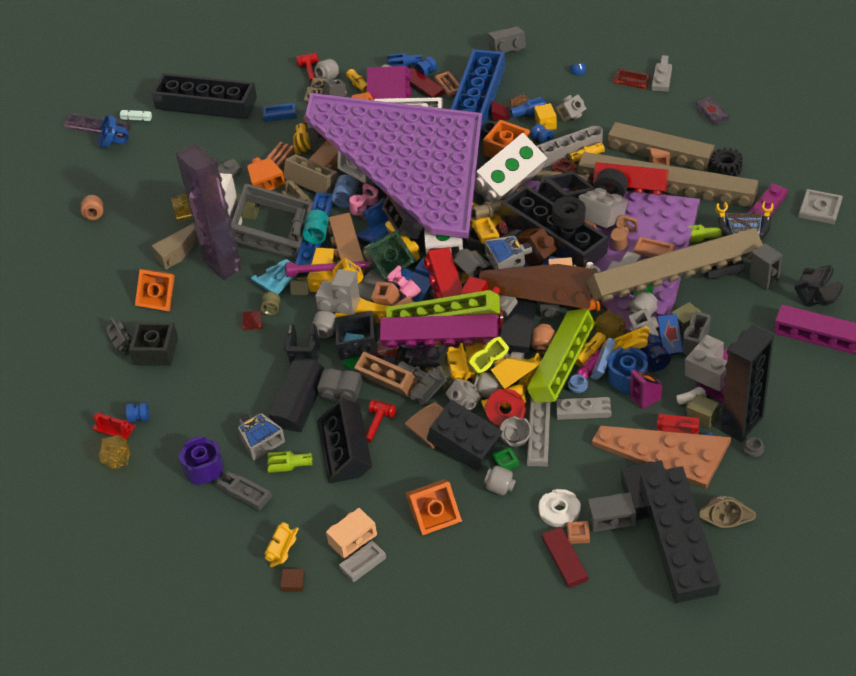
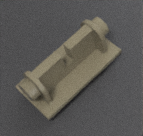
[282,180,313,203]

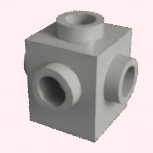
[555,95,586,122]
[629,308,659,340]
[446,379,481,411]

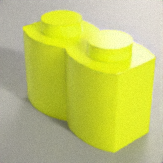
[467,337,509,373]

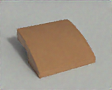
[404,402,444,449]

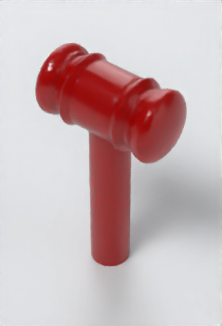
[296,52,319,83]
[366,399,396,443]

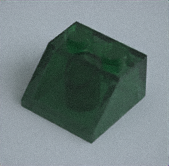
[362,230,416,280]

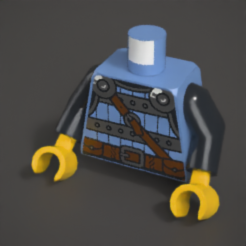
[715,202,774,240]

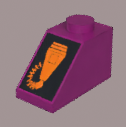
[630,370,663,410]

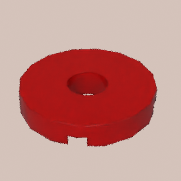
[485,388,526,428]

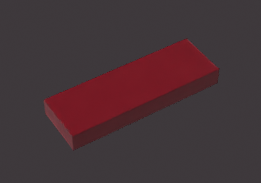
[409,67,445,98]
[542,527,588,588]

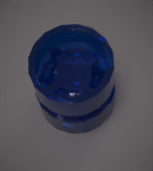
[639,335,671,372]

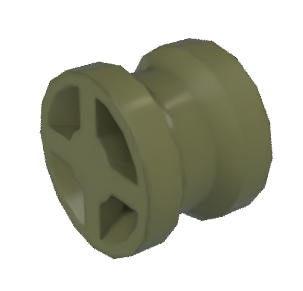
[261,292,280,316]

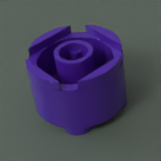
[179,436,224,485]

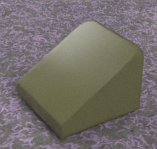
[290,277,310,295]

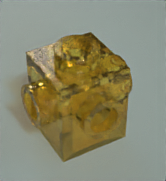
[99,435,130,469]

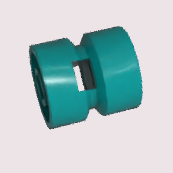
[302,210,329,244]

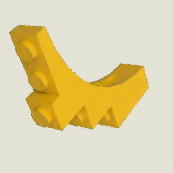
[307,248,390,324]

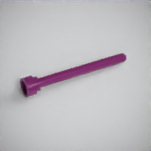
[285,261,374,277]

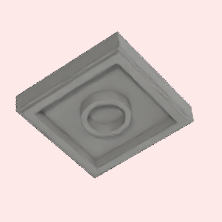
[798,189,843,225]

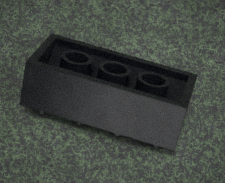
[317,397,372,483]

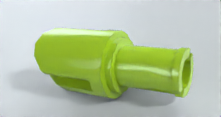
[688,224,721,243]
[267,451,313,473]

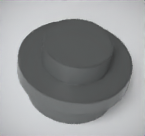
[743,437,765,457]

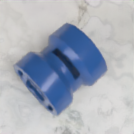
[415,56,437,76]
[530,124,554,144]
[126,402,150,423]

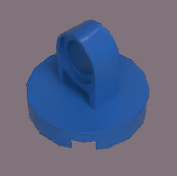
[98,115,129,148]

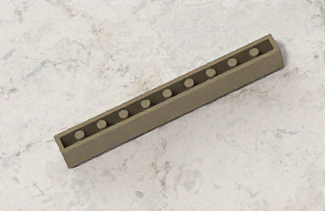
[578,152,758,208]
[586,228,763,302]

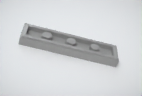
[527,398,551,467]

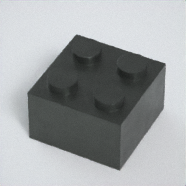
[129,322,178,366]

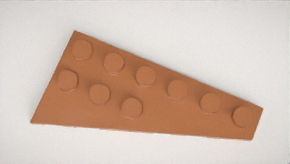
[592,426,731,489]

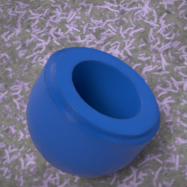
[570,63,586,76]

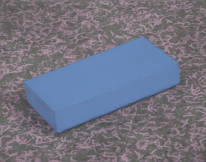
[591,337,615,380]

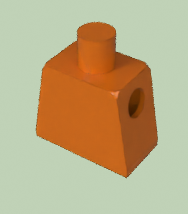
[247,158,285,190]

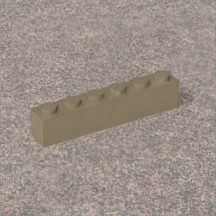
[608,122,715,172]

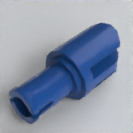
[387,53,423,67]
[510,97,547,118]

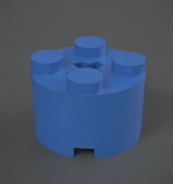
[608,347,648,395]

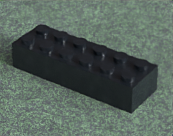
[151,73,257,119]
[501,185,609,268]
[720,324,774,442]
[639,466,721,603]

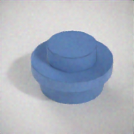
[568,374,588,393]

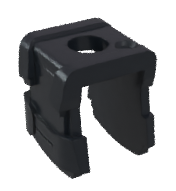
[794,265,843,307]
[284,323,320,365]

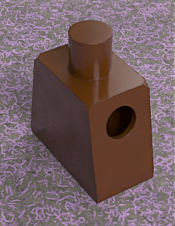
[516,228,556,266]

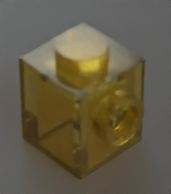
[171,193,193,221]
[595,310,626,340]

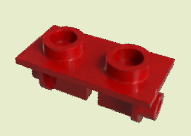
[92,412,136,441]
[657,414,700,434]

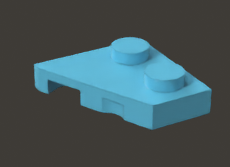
[251,259,296,294]

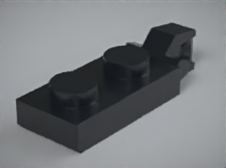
[400,346,448,368]

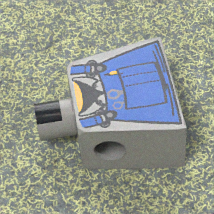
[485,236,532,270]
[238,414,285,461]

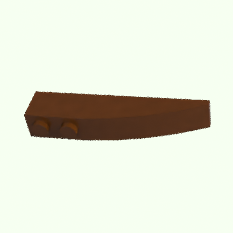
[479,264,596,309]

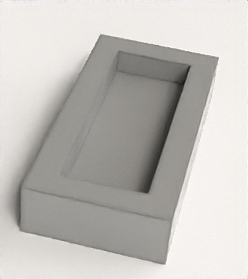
[339,541,386,583]

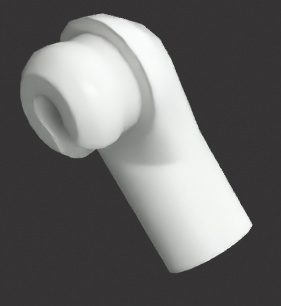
[677,387,706,405]

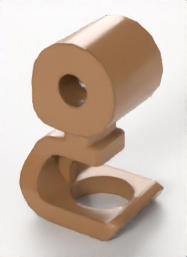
[611,215,638,251]

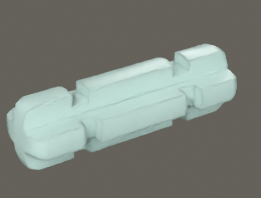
[120,110,152,121]

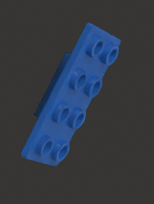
[356,198,389,243]

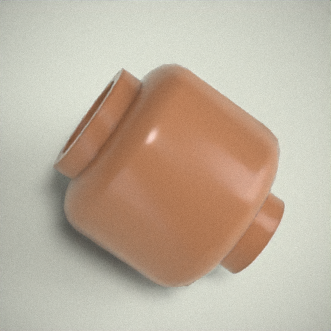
[81,195,103,221]
[530,324,556,354]

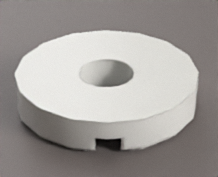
[538,489,581,527]

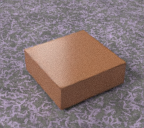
[567,521,590,544]

